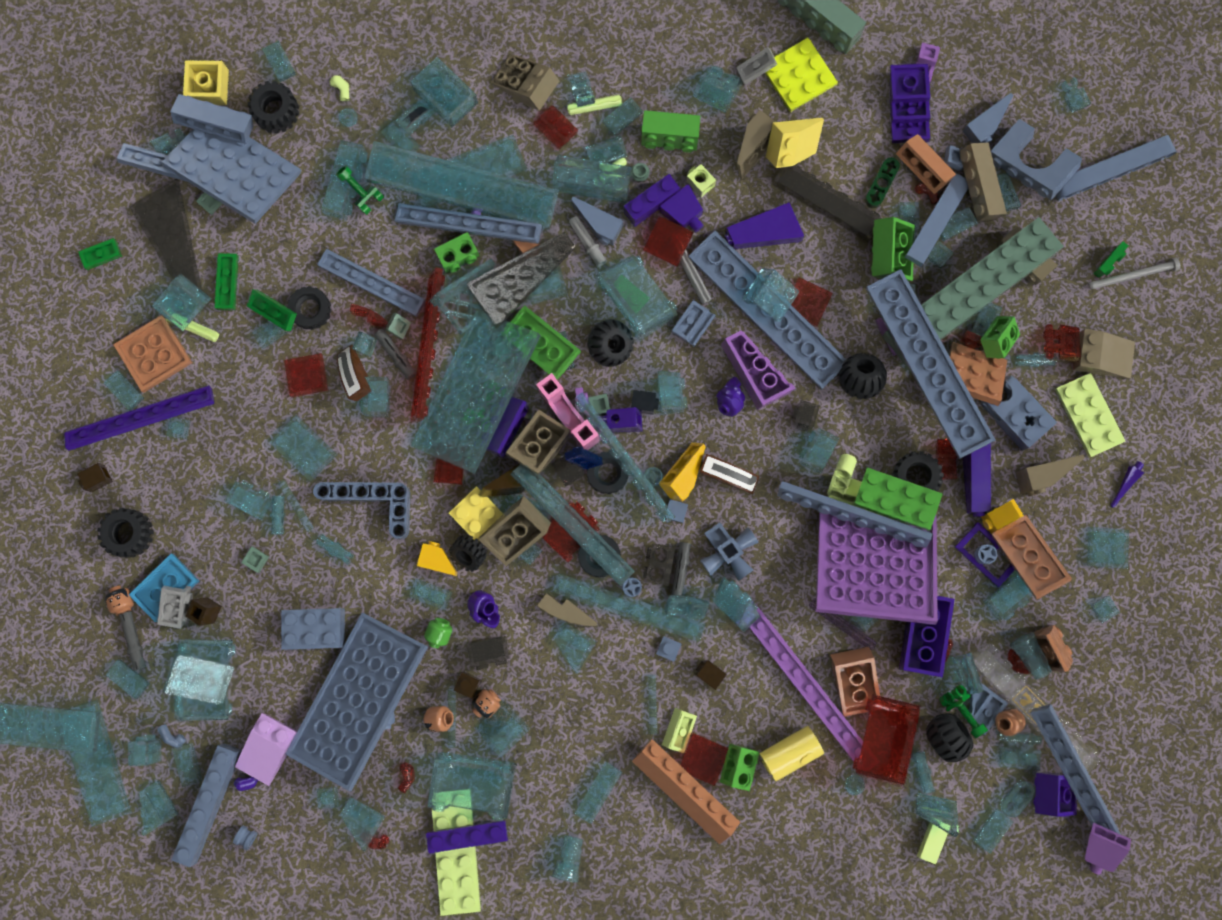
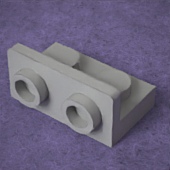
[157,586,193,629]

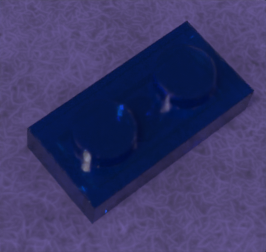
[565,447,603,470]

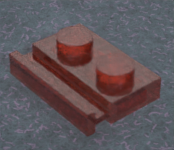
[533,105,578,150]
[433,444,467,485]

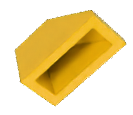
[981,499,1024,534]
[417,541,458,576]

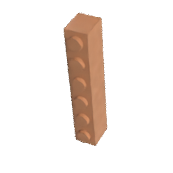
[632,739,740,844]

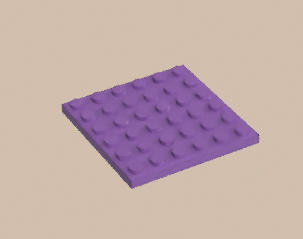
[816,512,938,625]

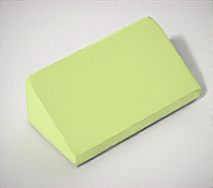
[662,708,697,753]
[917,818,950,864]

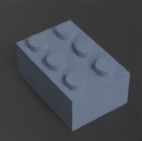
[281,608,345,650]

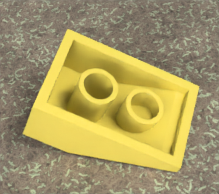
[766,118,824,168]

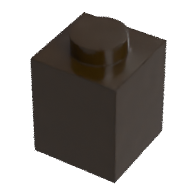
[77,463,113,492]
[185,597,222,626]
[695,660,727,690]
[453,672,482,699]

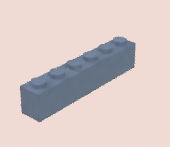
[171,744,242,867]

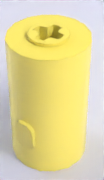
[759,725,824,782]

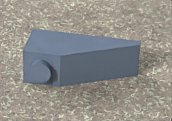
[963,93,1013,143]
[571,196,623,245]

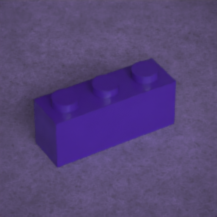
[624,174,680,227]

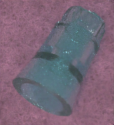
[1010,632,1052,680]
[551,835,583,883]

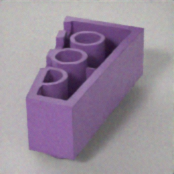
[721,330,795,410]

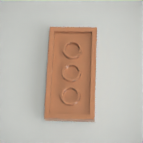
[992,515,1072,600]

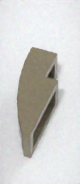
[537,593,598,627]

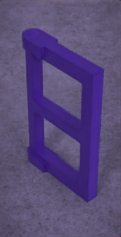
[955,522,1015,587]

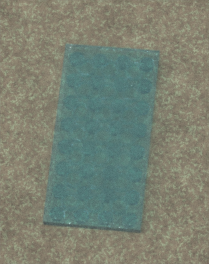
[411,310,541,474]

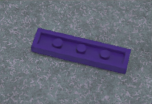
[426,820,508,854]

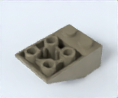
[491,54,559,111]

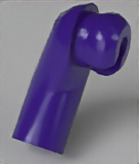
[234,776,259,791]

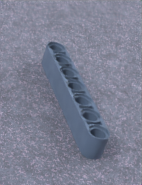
[1056,135,1177,201]

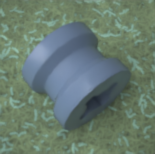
[974,544,998,565]
[622,577,642,597]
[233,825,258,851]

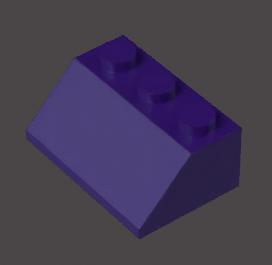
[481,395,529,459]

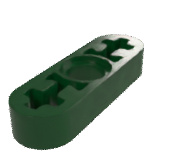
[865,157,900,208]

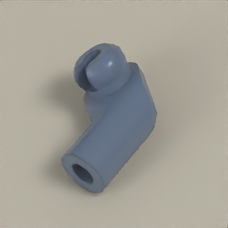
[157,724,186,748]

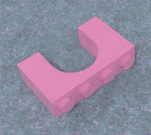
[536,373,600,453]

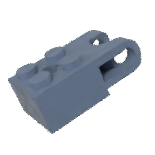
[980,376,1057,451]

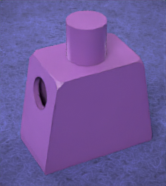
[1085,823,1131,874]

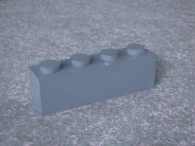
[170,94,253,144]

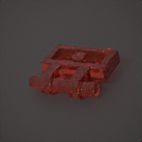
[1043,324,1081,362]

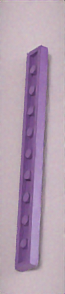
[740,604,879,774]

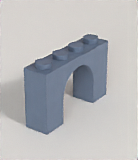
[991,119,1082,200]

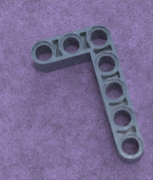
[313,482,410,540]

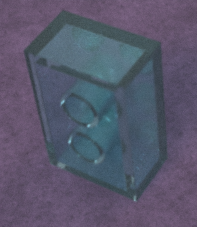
[411,57,478,128]

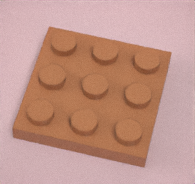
[113,315,193,393]
[949,342,1007,406]

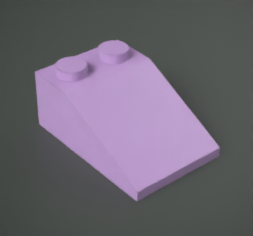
[235,713,297,786]

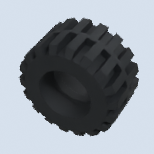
[248,81,300,134]
[892,451,944,491]
[97,508,154,558]

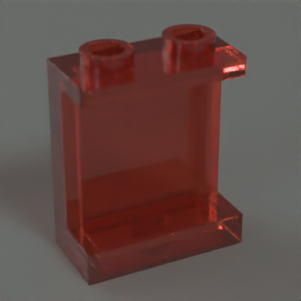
[542,501,600,563]

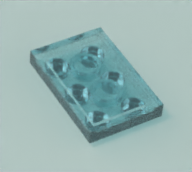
[269,415,338,482]
[163,653,234,705]

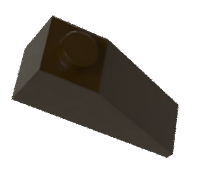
[478,464,541,497]

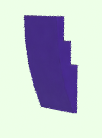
[890,64,931,143]

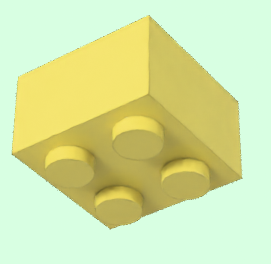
[183,61,229,105]
[449,486,503,542]

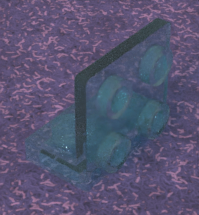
[742,268,799,322]

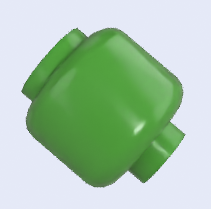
[424,618,452,648]

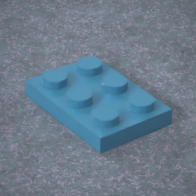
[129,553,199,622]

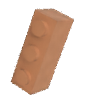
[896,134,956,194]

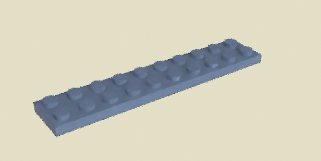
[688,231,846,390]
[866,269,995,459]

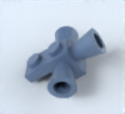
[700,523,759,581]

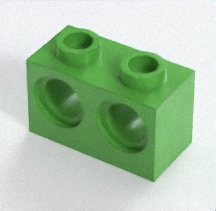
[434,232,479,273]
[980,316,1020,359]
[720,743,760,791]

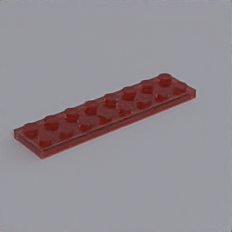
[410,267,445,423]

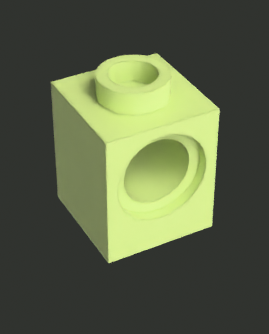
[686,164,716,197]

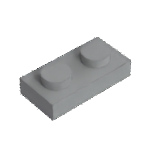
[737,47,778,84]

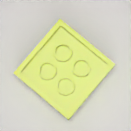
[765,38,838,112]

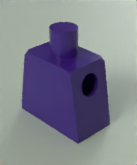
[660,184,704,233]
[597,407,642,433]

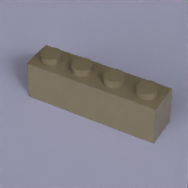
[959,143,1007,222]

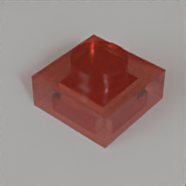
[960,330,982,349]

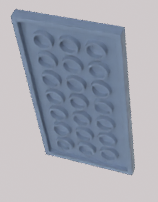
[285,613,428,791]

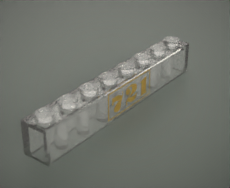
[966,643,1101,773]

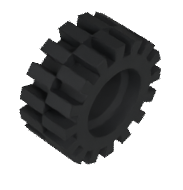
[449,535,487,572]

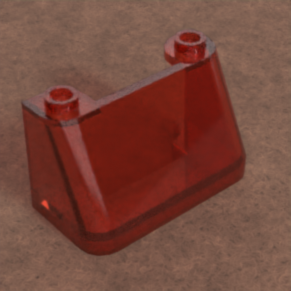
[853,694,920,788]

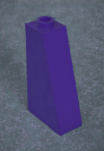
[724,202,804,249]
[962,443,991,517]

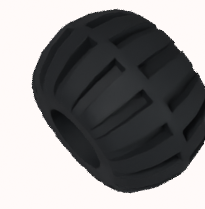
[587,319,634,367]
[839,353,887,399]
[926,713,974,763]

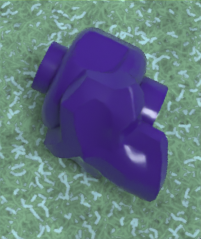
[716,377,745,417]
[467,590,500,628]

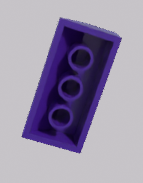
[899,596,955,677]

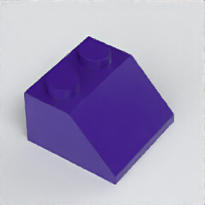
[1034,772,1077,817]

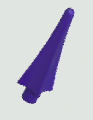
[1111,461,1144,508]

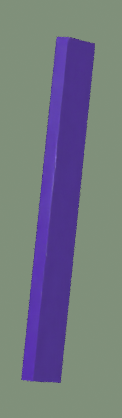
[64,385,215,451]

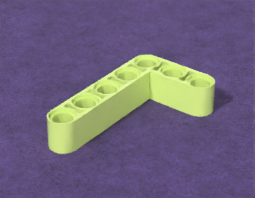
[827,454,910,525]

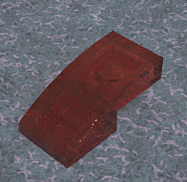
[350,304,388,328]
[936,439,958,480]

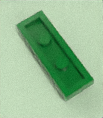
[214,253,239,310]
[247,289,297,331]

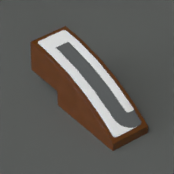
[337,345,371,401]
[699,454,759,494]

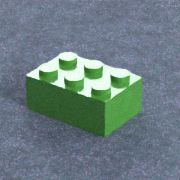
[641,110,701,152]
[871,217,915,281]

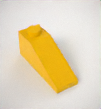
[659,443,706,501]

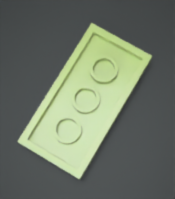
[1055,373,1126,458]

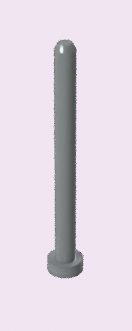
[1088,257,1180,289]

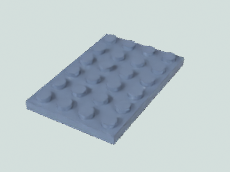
[162,129,301,224]

